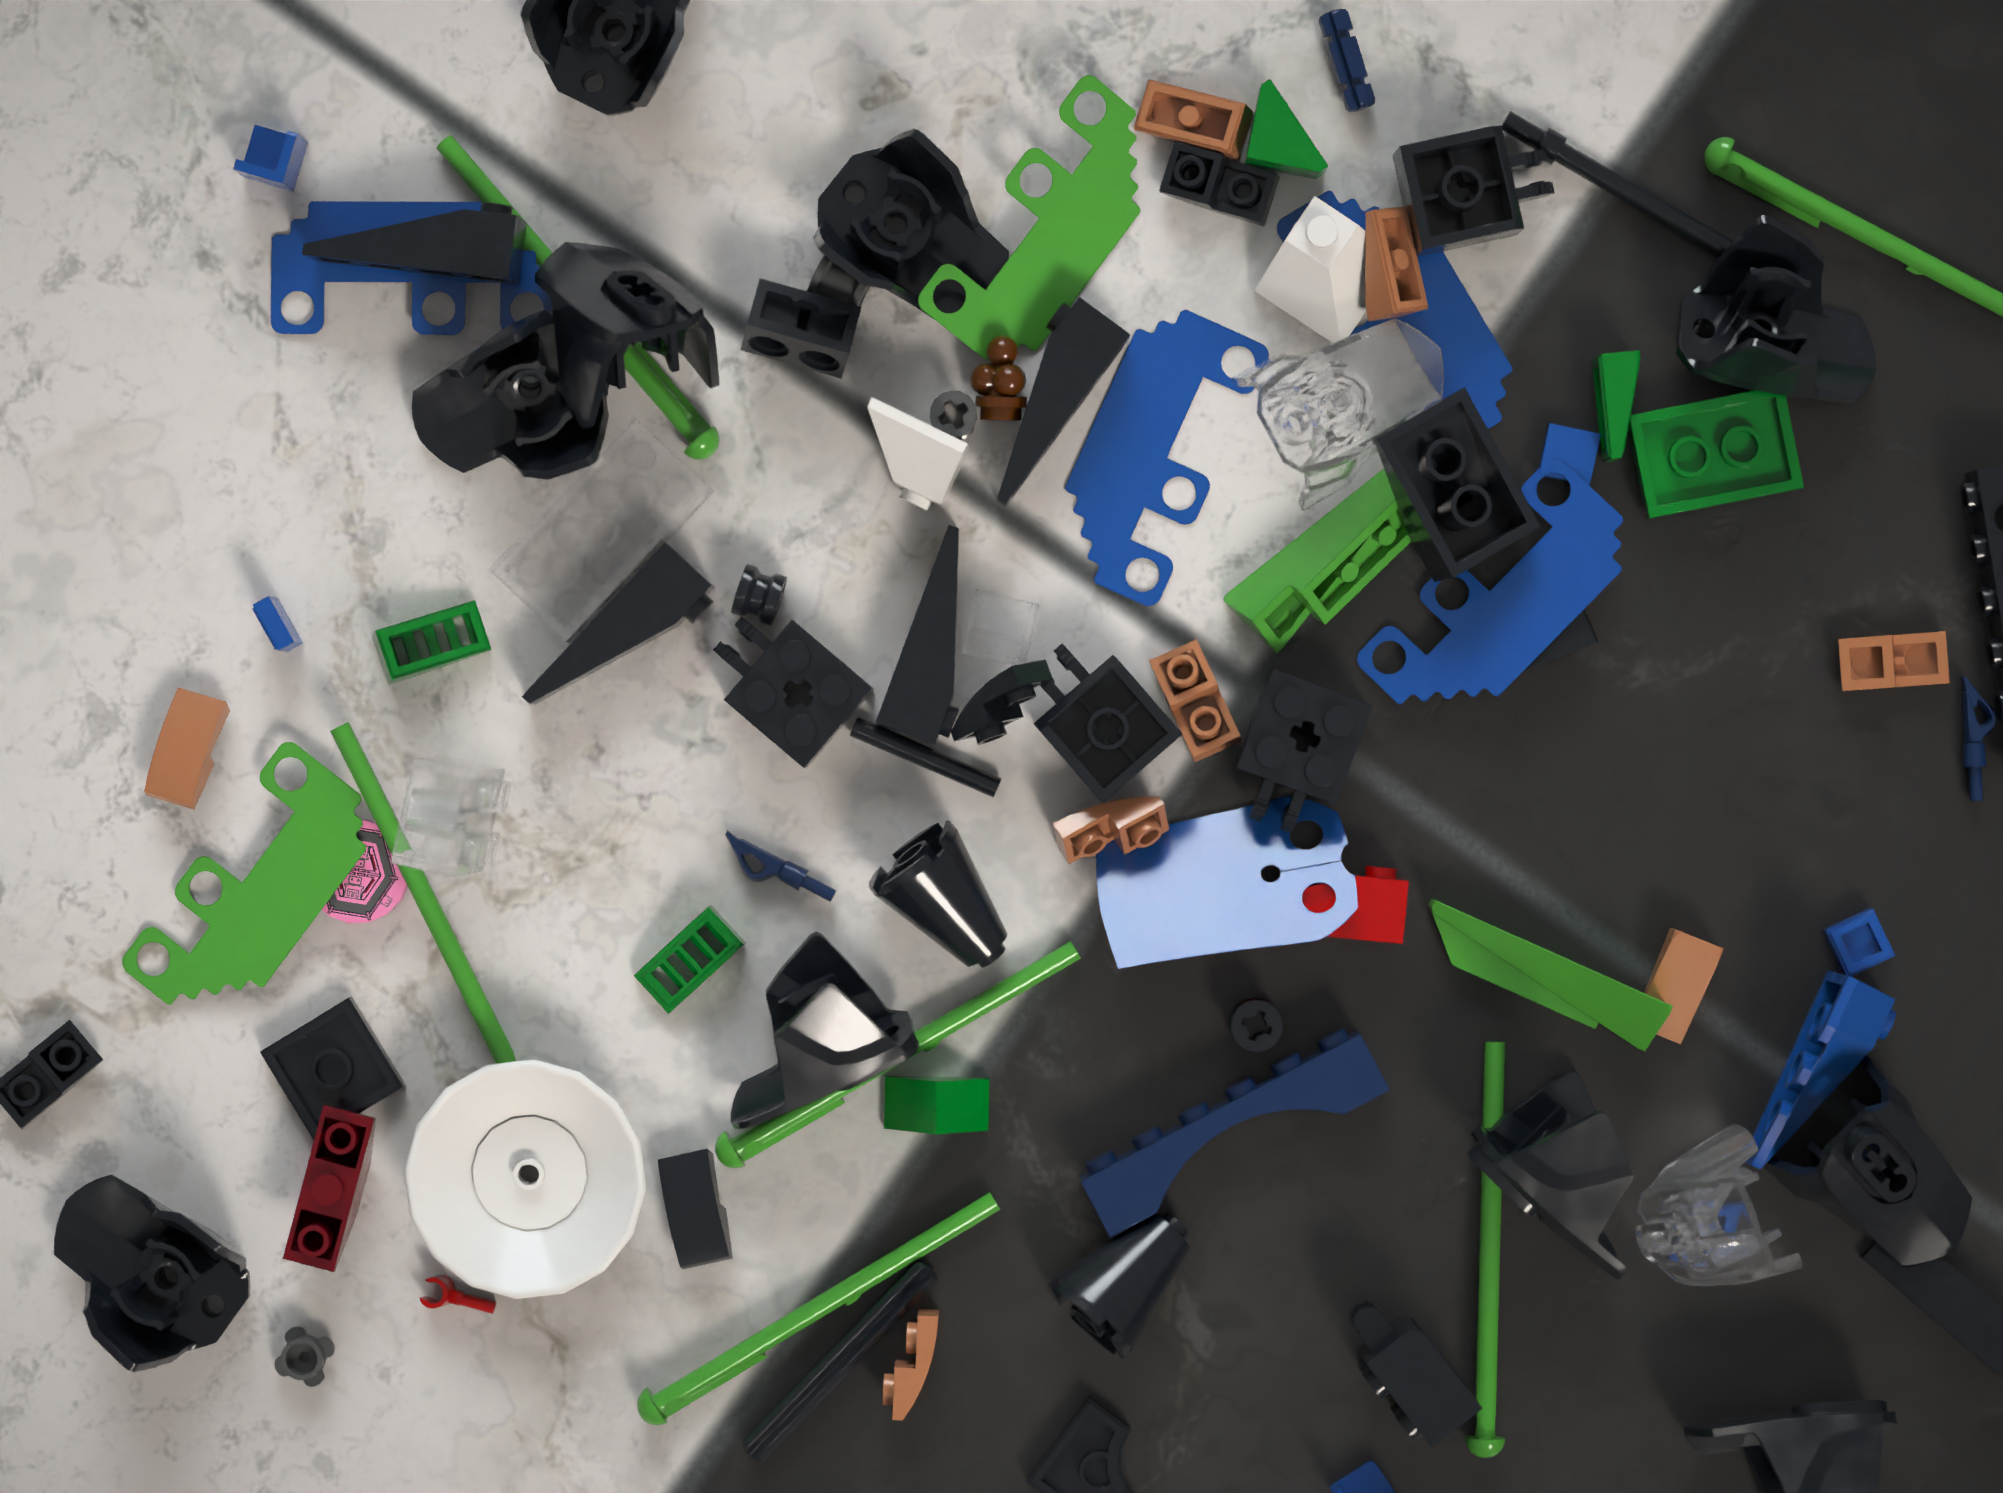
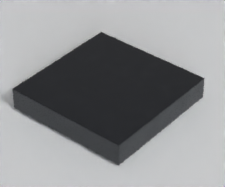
[260,996,405,1140]

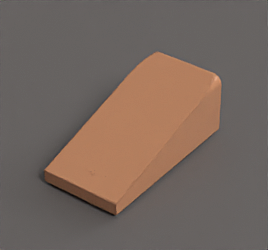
[1133,79,1253,161]
[1365,206,1428,322]
[1644,928,1724,1044]

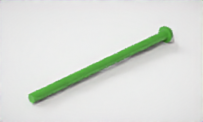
[436,135,719,460]
[1704,137,2003,317]
[330,722,516,1064]
[715,941,1081,1168]
[1465,1042,1506,1458]
[637,1192,1000,1425]

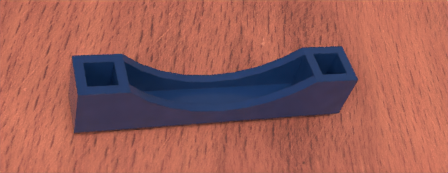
[1080,1028,1390,1238]

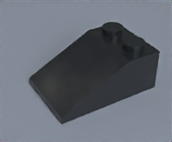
[1373,387,1541,582]

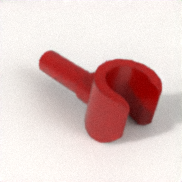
[420,1275,496,1314]

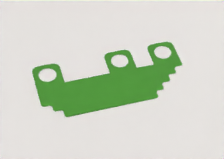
[918,75,1141,360]
[122,742,366,1005]

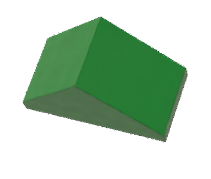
[1244,79,1328,179]
[884,1076,989,1134]

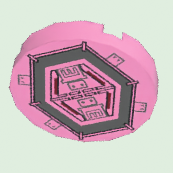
[322,820,408,923]

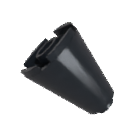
[869,820,1008,968]
[1047,1213,1190,1359]

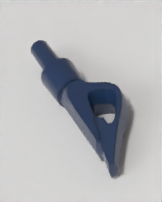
[1961,676,1997,801]
[725,830,836,902]

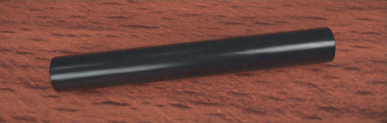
[850,717,1002,798]

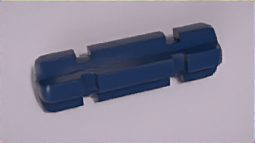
[1319,9,1375,112]

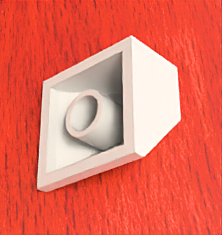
[1254,196,1366,349]
[867,397,969,511]

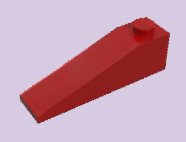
[1302,866,1409,944]

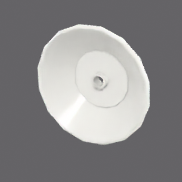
[404,1059,647,1299]

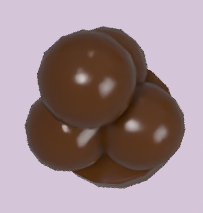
[970,335,1027,421]

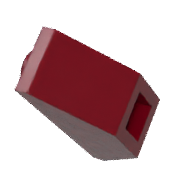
[283,1105,376,1272]

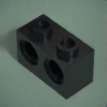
[741,278,862,378]

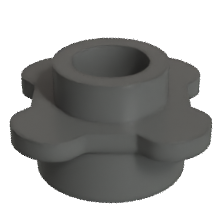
[274,1326,335,1387]

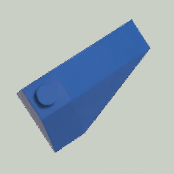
[1742,970,1896,1170]

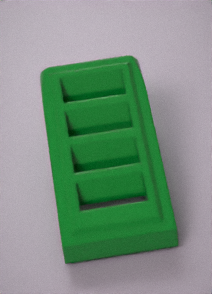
[1592,350,1641,462]
[373,600,491,685]
[633,905,746,1014]

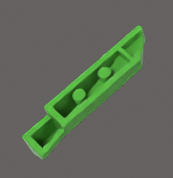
[1223,469,1411,653]
[1428,899,1673,1051]

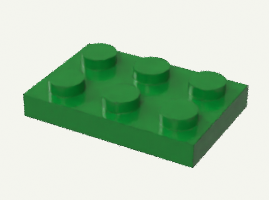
[1628,390,1804,519]

